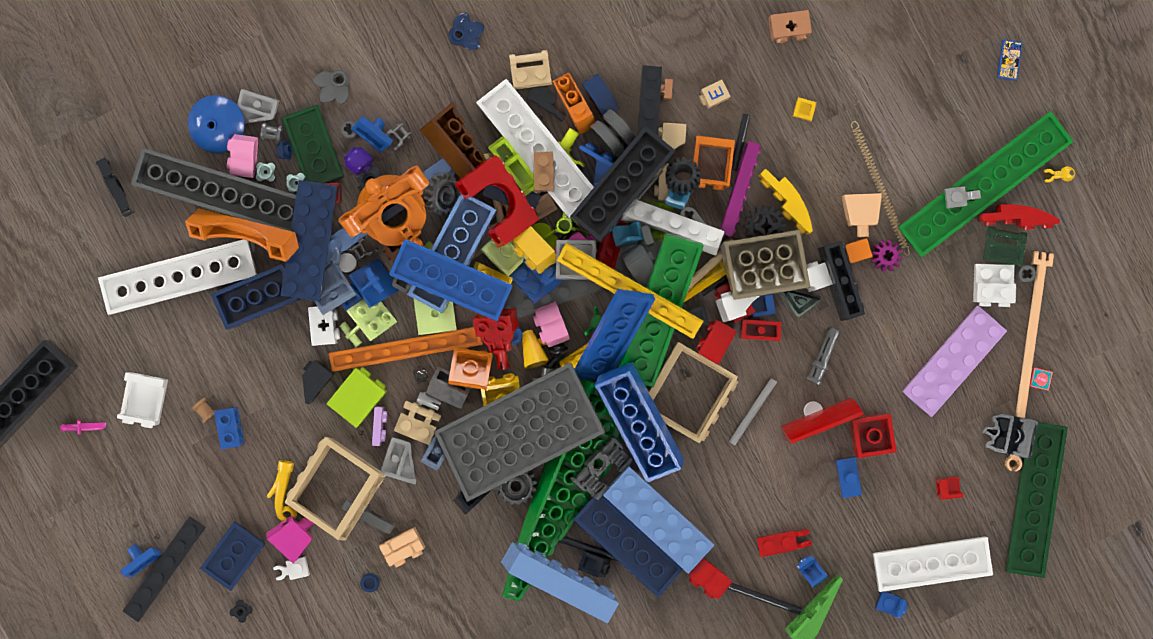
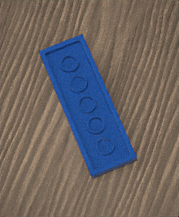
[389,239,513,321]
[575,289,655,380]

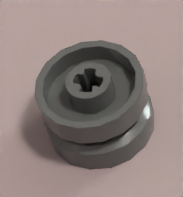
[590,109,636,159]

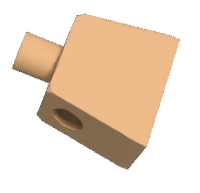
[842,193,882,237]

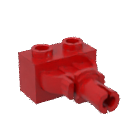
[473,308,519,370]

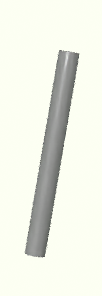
[729,378,777,445]

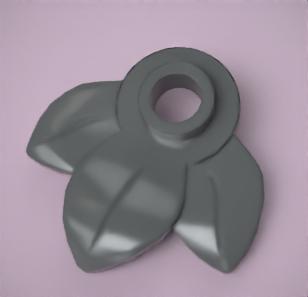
[313,70,349,104]

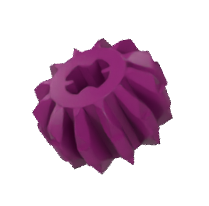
[870,240,903,272]

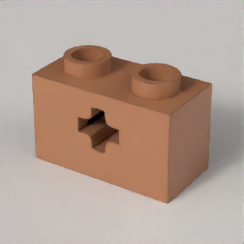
[768,10,812,43]

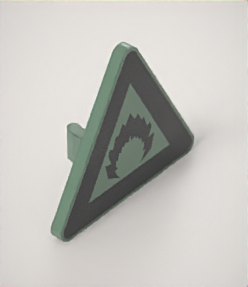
[780,290,821,317]

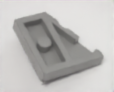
[237,89,280,124]
[380,437,416,484]

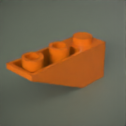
[552,73,595,135]

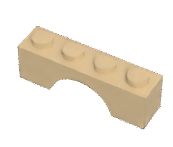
[654,123,686,201]

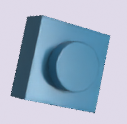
[665,189,690,210]

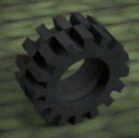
[665,157,701,195]

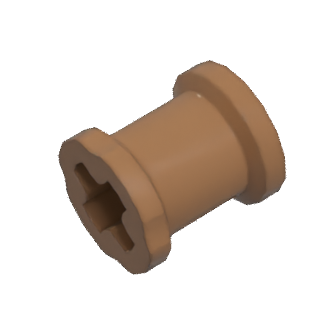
[191,398,216,423]

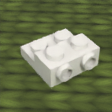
[973,264,1016,307]

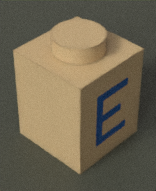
[699,80,730,109]

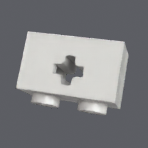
[308,307,340,346]

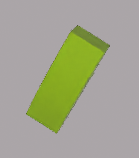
[488,136,534,195]

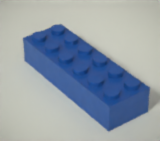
[595,362,684,482]

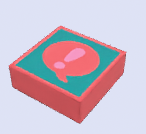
[1030,368,1053,391]

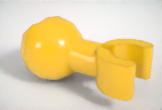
[1043,166,1075,183]

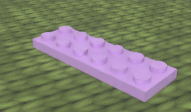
[902,306,1007,417]

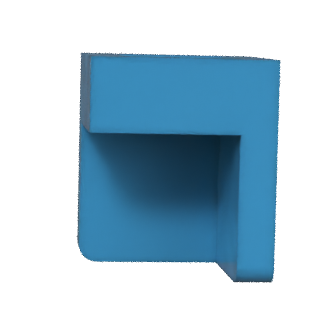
[612,221,644,247]

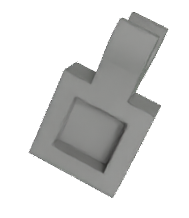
[944,187,981,208]

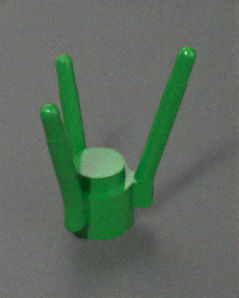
[584,305,603,336]

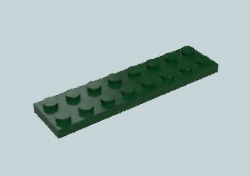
[1005,422,1068,578]

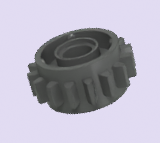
[423,173,461,215]
[495,471,537,506]

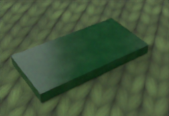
[282,104,344,183]

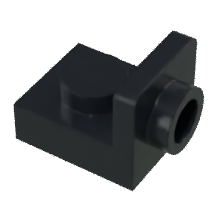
[578,551,611,578]

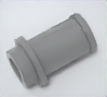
[416,391,442,411]

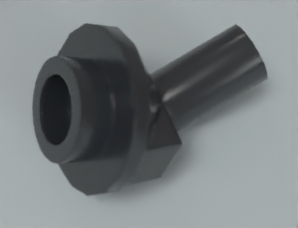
[547,343,568,369]

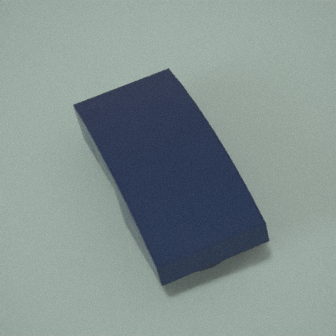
[582,74,619,118]

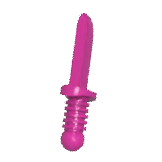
[60,420,106,434]

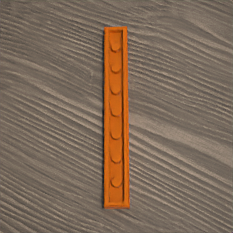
[329,327,483,372]

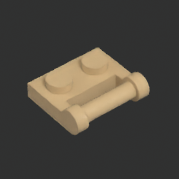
[509,50,552,89]

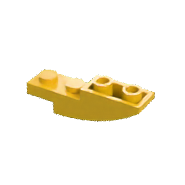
[758,169,813,234]

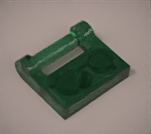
[983,226,1027,266]

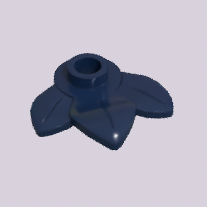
[448,13,484,50]

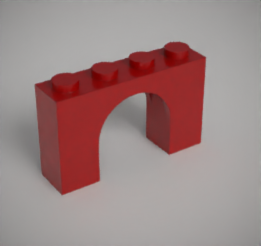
[454,155,539,247]

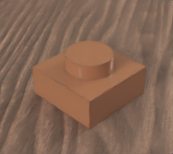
[660,79,673,101]

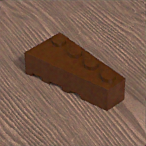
[420,102,486,178]

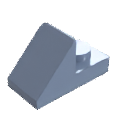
[421,435,445,471]

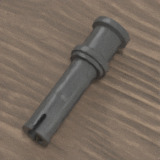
[806,327,841,386]

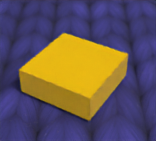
[792,97,817,122]

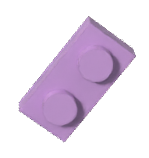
[372,406,387,446]

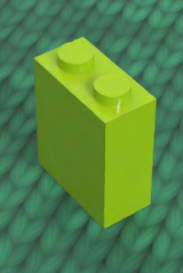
[327,367,387,428]

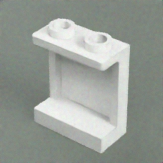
[117,372,168,428]

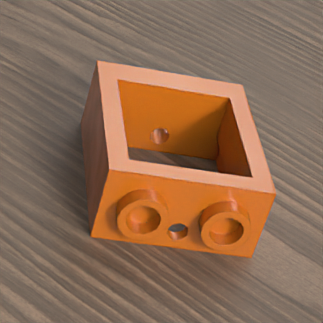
[692,136,735,190]

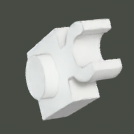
[273,556,310,580]

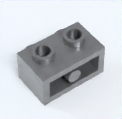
[426,367,471,409]

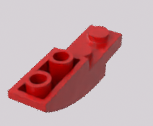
[977,204,1060,230]

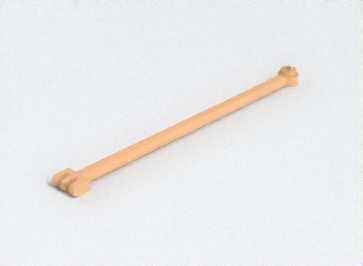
[1005,251,1054,471]

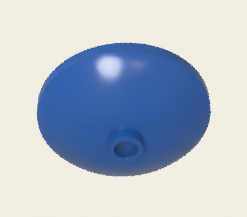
[188,95,245,153]

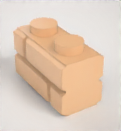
[379,527,425,567]

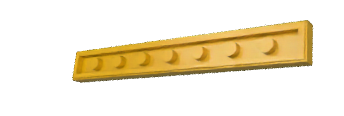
[557,243,703,339]

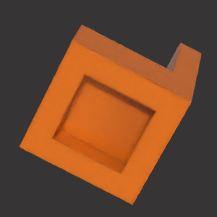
[845,238,873,263]

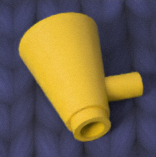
[522,330,549,369]

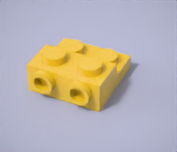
[481,373,520,406]

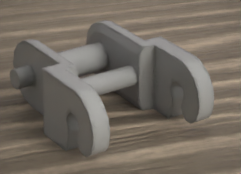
[386,123,411,152]

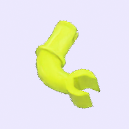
[558,128,585,167]

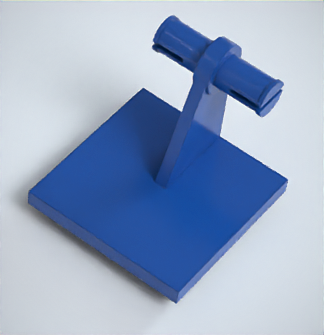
[579,142,615,187]
[349,259,399,308]

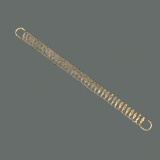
[851,121,910,256]

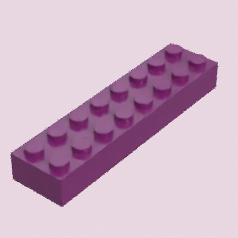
[720,141,761,238]

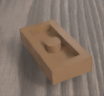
[534,151,554,192]

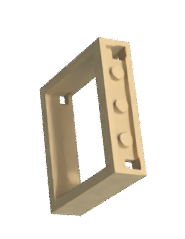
[648,342,738,443]
[285,437,386,541]

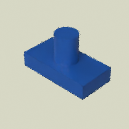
[351,116,393,153]
[836,457,862,498]
[120,544,162,578]

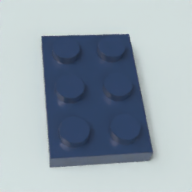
[200,521,266,591]

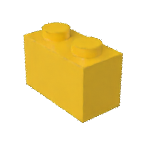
[513,226,556,274]

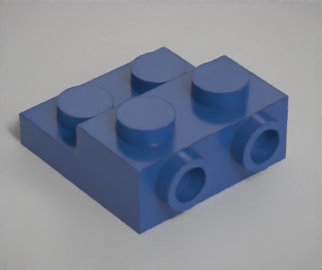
[509,259,564,304]

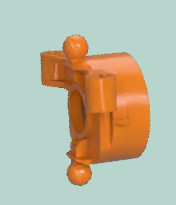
[339,166,429,247]

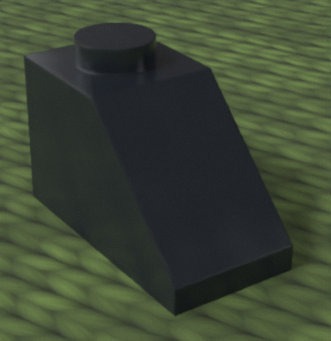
[302,360,335,405]

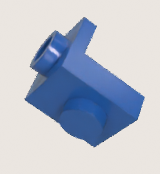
[797,556,828,589]

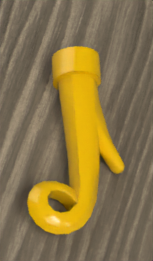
[267,460,297,522]

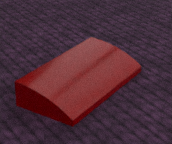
[781,398,864,444]

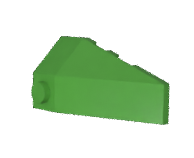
[785,574,843,639]

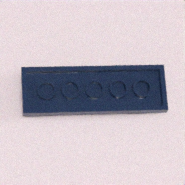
[280,180,338,302]
[573,495,683,598]

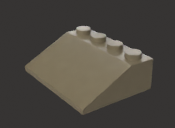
[720,230,811,300]

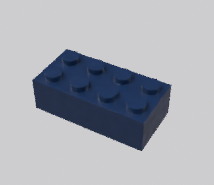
[211,264,301,330]

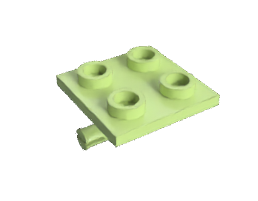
[339,299,397,347]

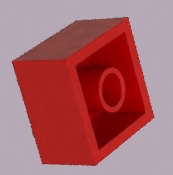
[849,413,897,458]

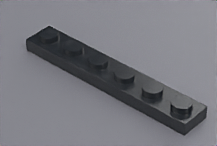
[123,516,206,622]

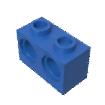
[214,407,245,450]

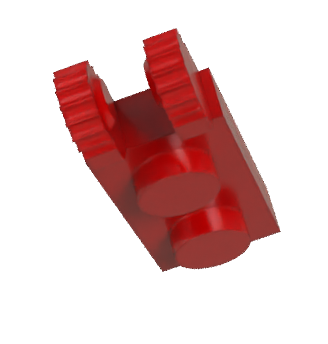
[756,529,812,557]

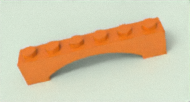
[185,208,299,262]

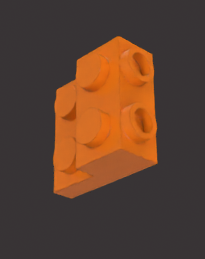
[448,347,493,390]

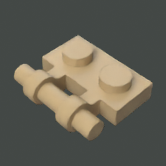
[394,401,442,445]

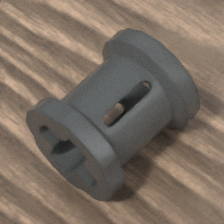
[260,123,283,143]

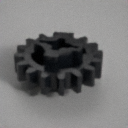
[743,205,786,238]

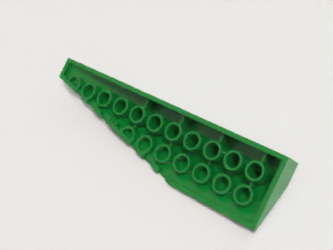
[502,379,623,601]

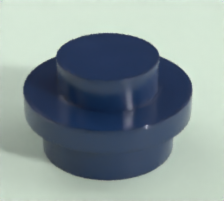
[360,573,380,592]

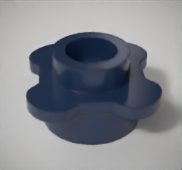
[276,140,293,160]

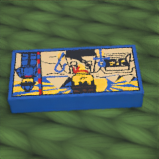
[997,39,1023,81]

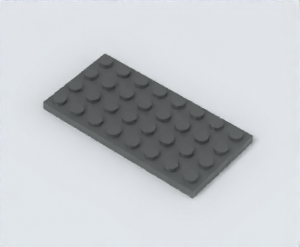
[434,362,606,501]

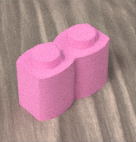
[227,134,258,178]
[533,301,570,347]

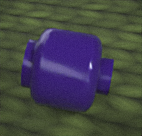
[344,147,373,175]

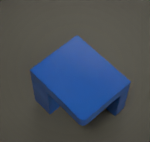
[751,294,775,317]

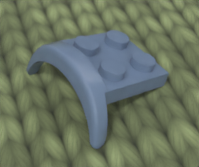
[314,247,356,315]

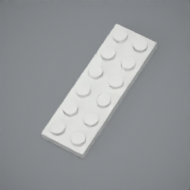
[873,536,993,592]

